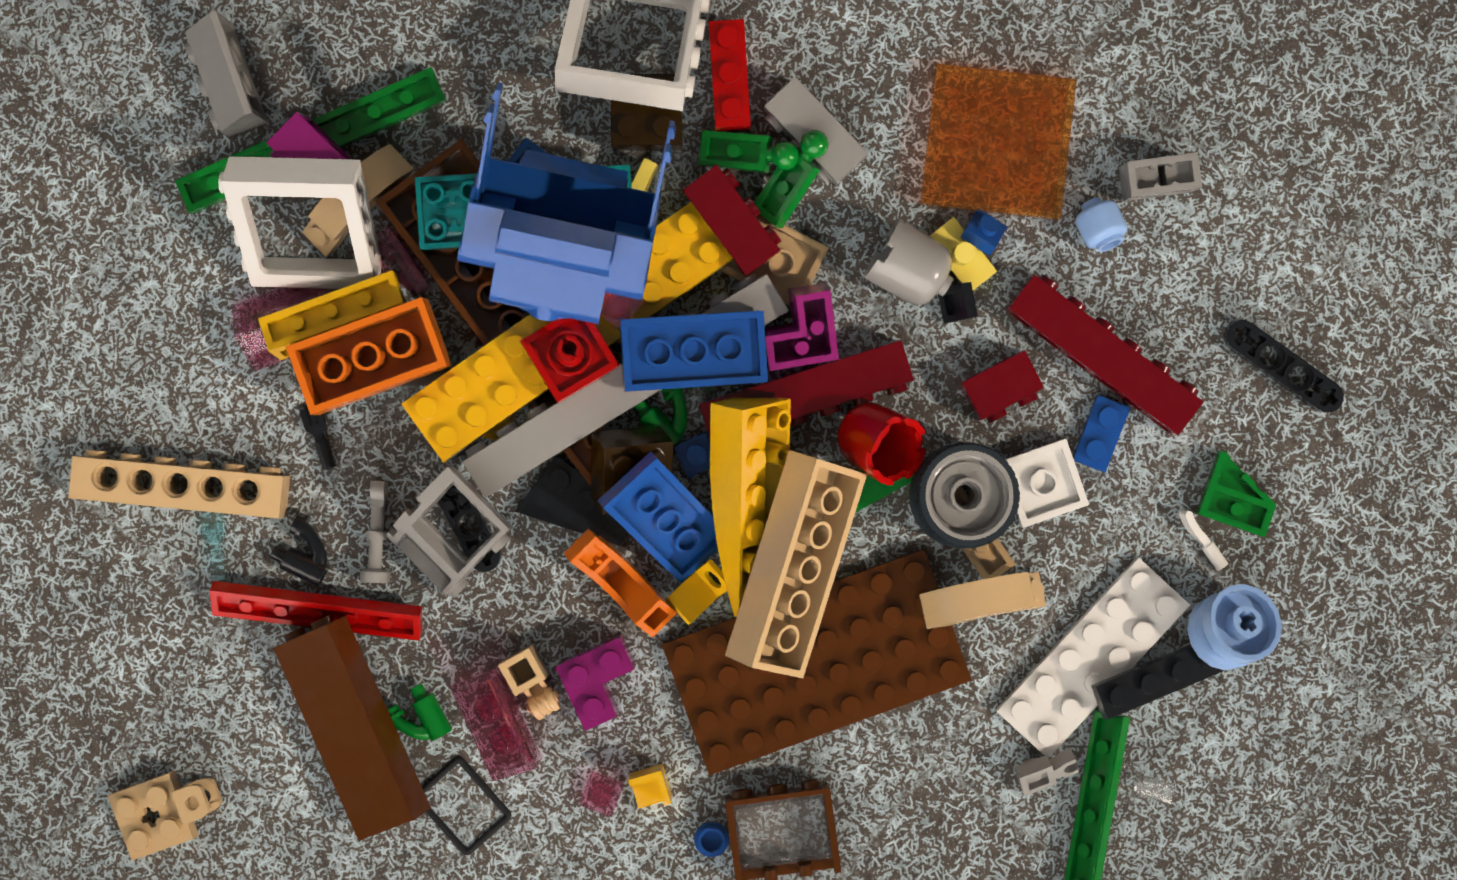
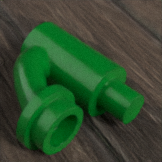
[633,388,687,446]
[387,683,453,741]

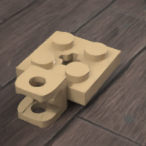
[107,770,223,861]

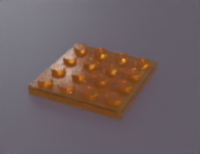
[920,64,1077,221]

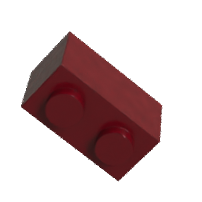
[958,350,1044,423]

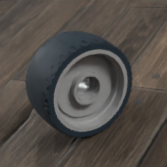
[909,442,1020,549]

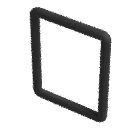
[422,756,512,855]

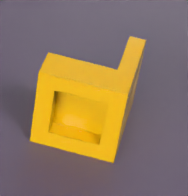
[628,763,673,808]

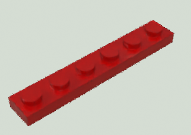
[209,581,423,641]

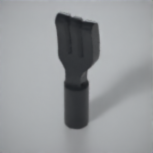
[299,405,336,471]

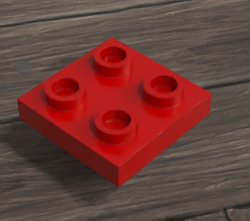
[520,318,619,404]

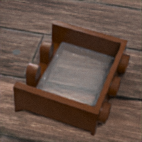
[725,779,841,880]

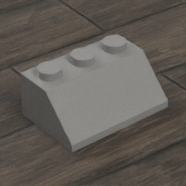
[185,10,268,137]

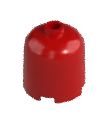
[837,402,926,486]

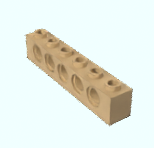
[68,449,290,519]

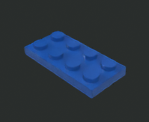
[619,310,768,392]
[598,451,718,583]

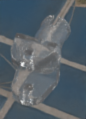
[1116,760,1175,805]

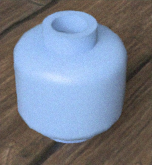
[1075,197,1128,252]

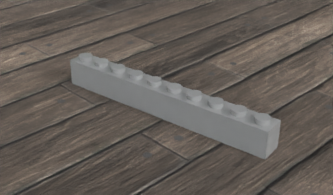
[462,273,789,498]

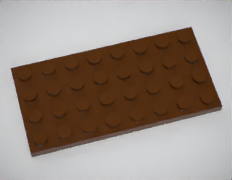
[662,549,972,776]

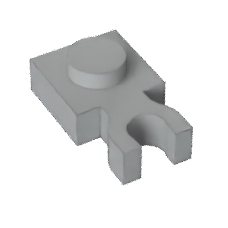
[1014,748,1079,796]

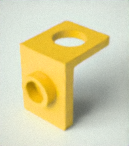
[666,559,727,625]

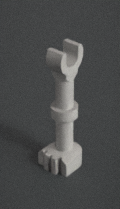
[360,481,391,584]

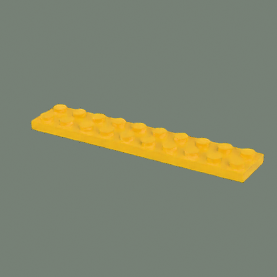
[402,202,733,463]

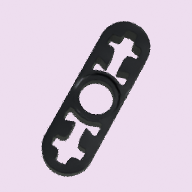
[438,485,502,572]

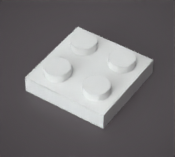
[1005,438,1089,528]

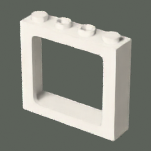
[555,0,710,111]
[218,156,382,289]

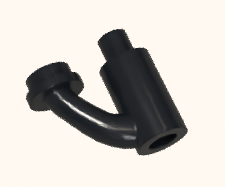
[270,514,329,587]

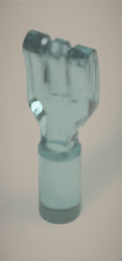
[201,512,226,581]

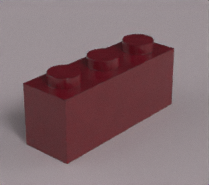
[683,165,782,277]

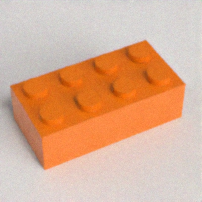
[286,297,453,415]

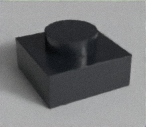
[938,282,978,324]

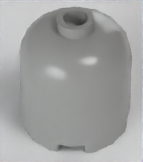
[864,218,953,305]

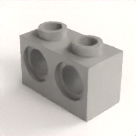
[1119,152,1202,202]

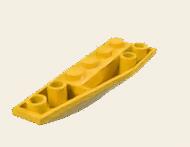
[710,398,791,617]

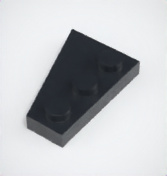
[515,455,629,546]

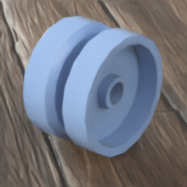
[1187,584,1282,671]

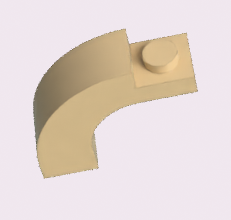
[302,144,414,257]
[919,572,1046,629]

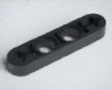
[1223,320,1344,412]

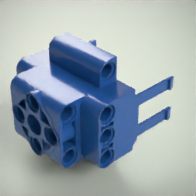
[457,82,676,324]

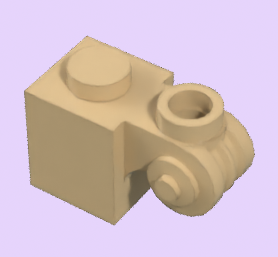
[498,643,561,720]

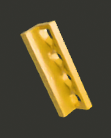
[258,270,408,360]

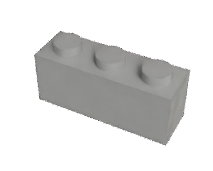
[764,77,868,186]

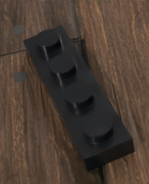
[1091,644,1224,719]

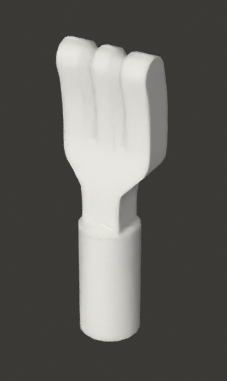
[1179,510,1228,571]

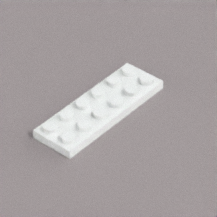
[996,557,1190,758]

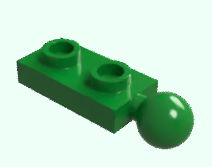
[698,130,799,173]
[754,130,829,228]

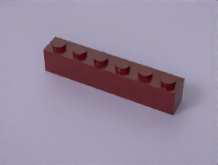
[1005,274,1204,436]
[699,340,914,437]

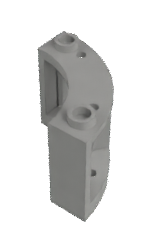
[387,466,513,598]

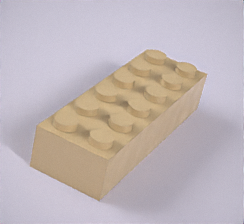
[725,450,867,678]

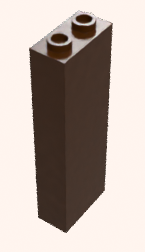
[273,615,431,841]

